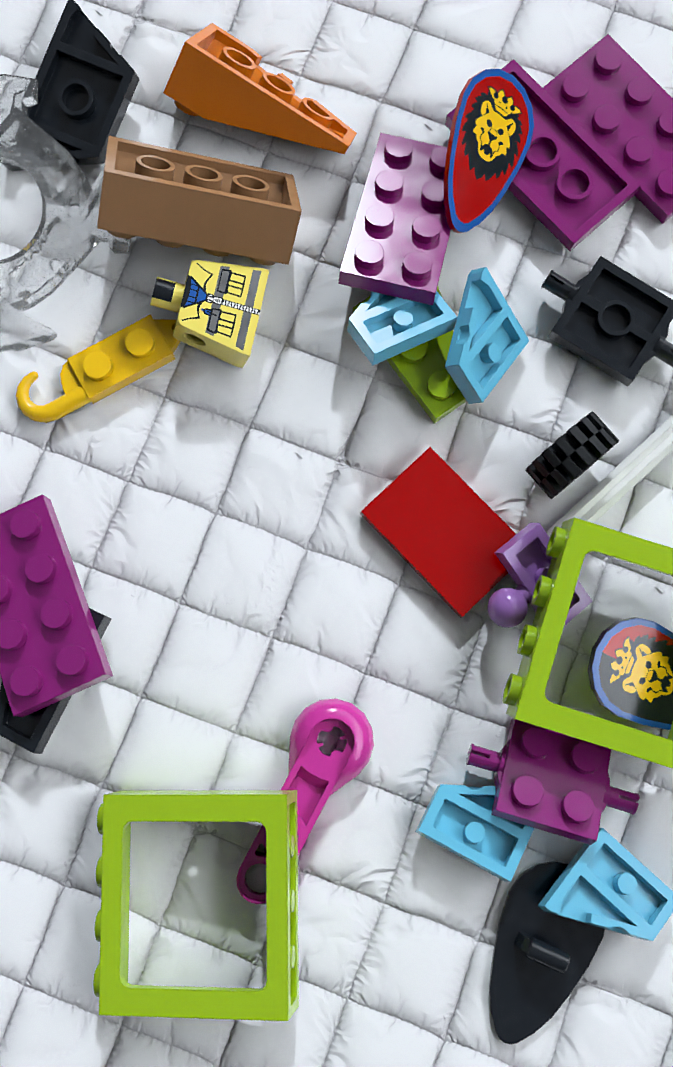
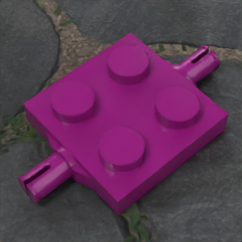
[466,718,640,845]

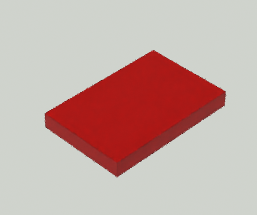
[360,447,516,618]

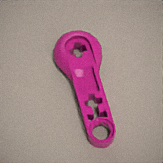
[236,698,374,904]

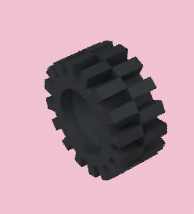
[525,411,620,499]

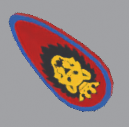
[443,69,534,233]

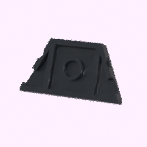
[0,0,140,171]

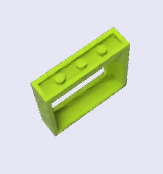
[502,517,673,768]
[93,790,299,1021]

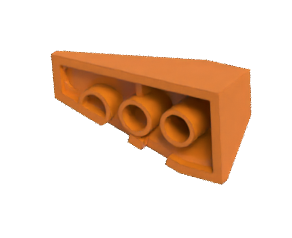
[163,23,357,154]

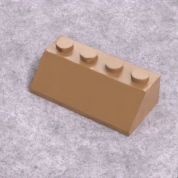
[97,136,302,265]

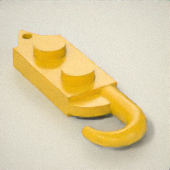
[16,314,181,423]

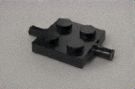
[541,256,673,387]

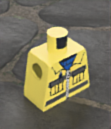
[150,260,270,368]

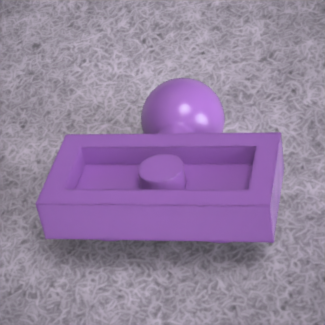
[487,523,593,628]

